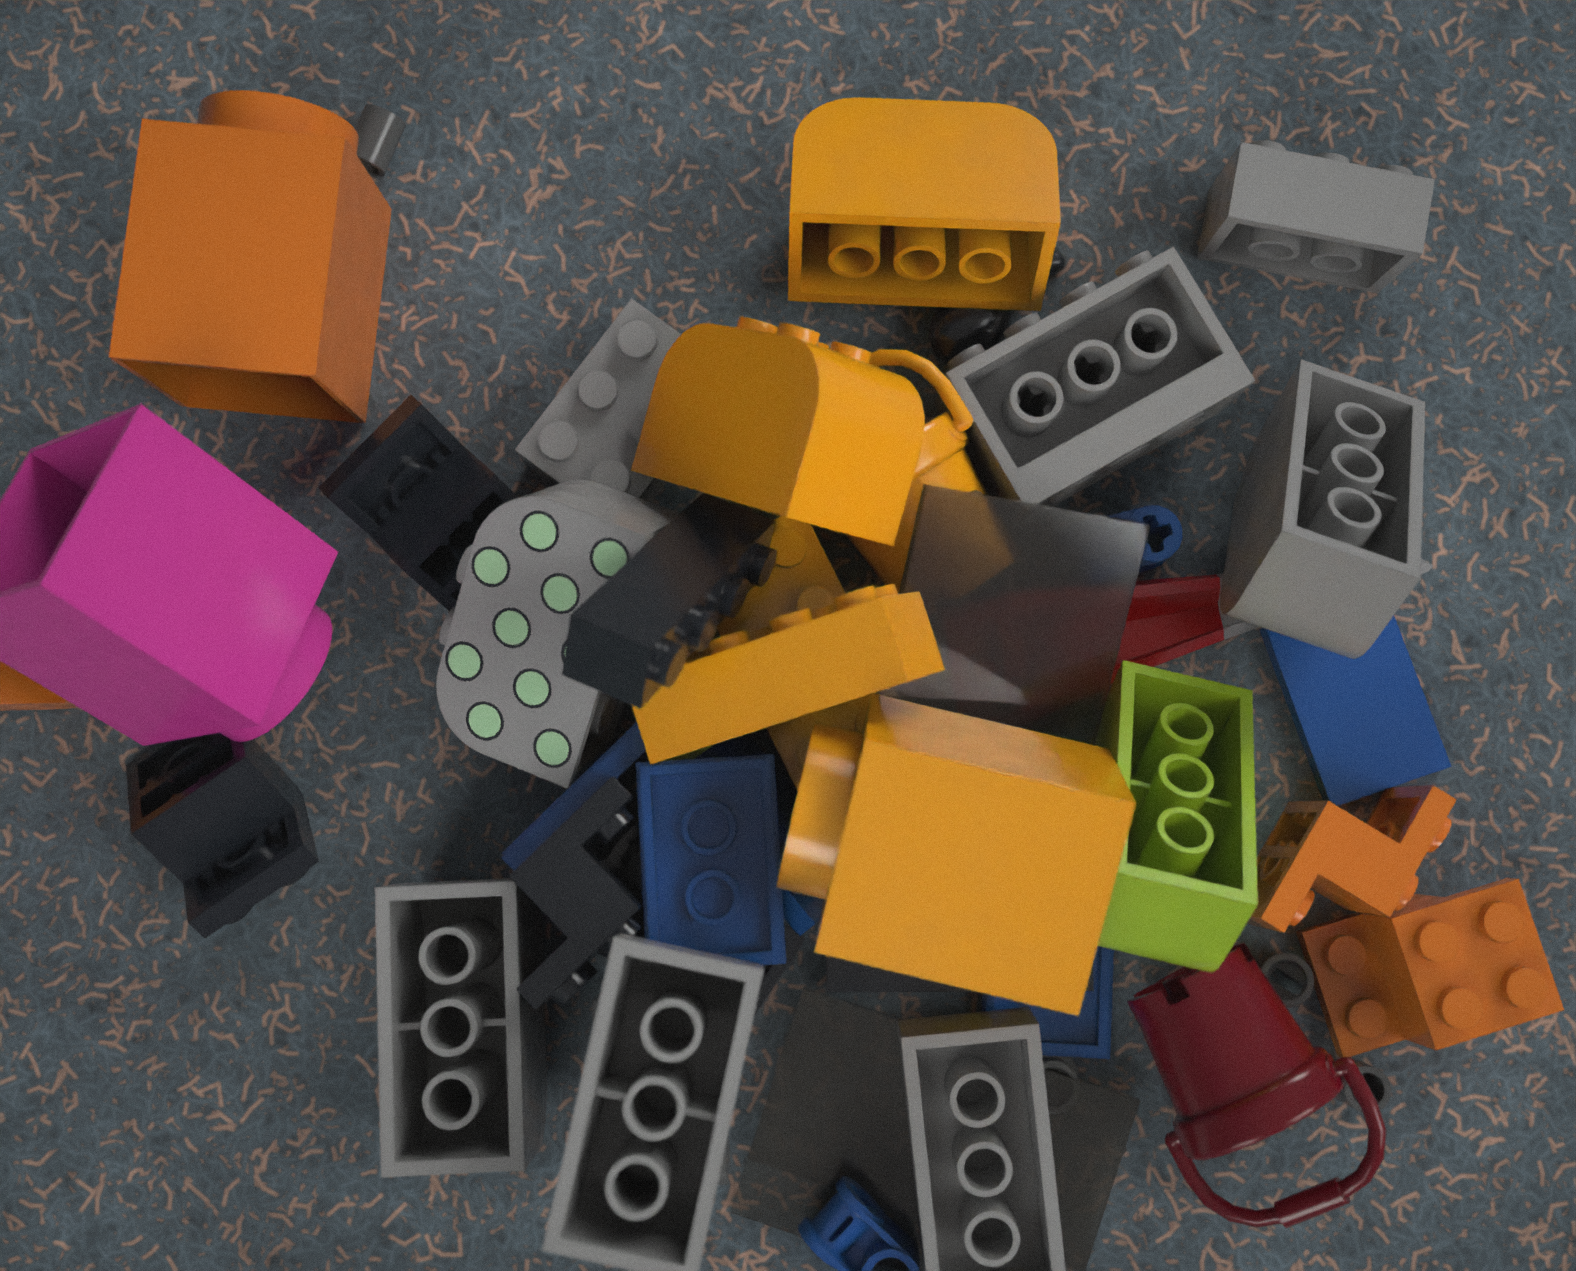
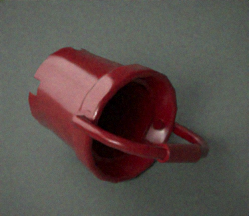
[1127,941,1386,1228]

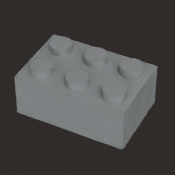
[1197,140,1435,293]
[515,298,681,502]

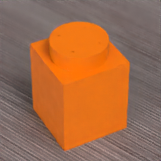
[109,90,392,423]

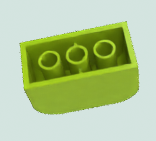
[1089,660,1258,973]

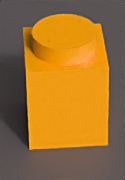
[776,693,1136,1016]

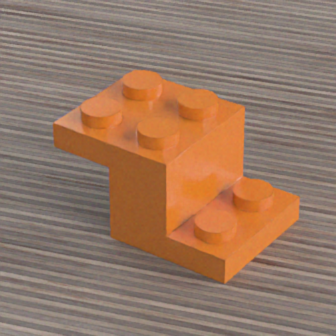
[1247,785,1457,933]
[1296,878,1564,1058]

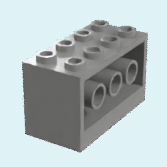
[934,246,1255,531]

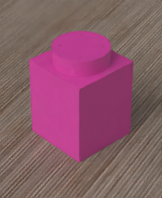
[0,404,338,746]

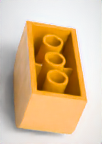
[788,97,1061,311]
[631,316,925,546]

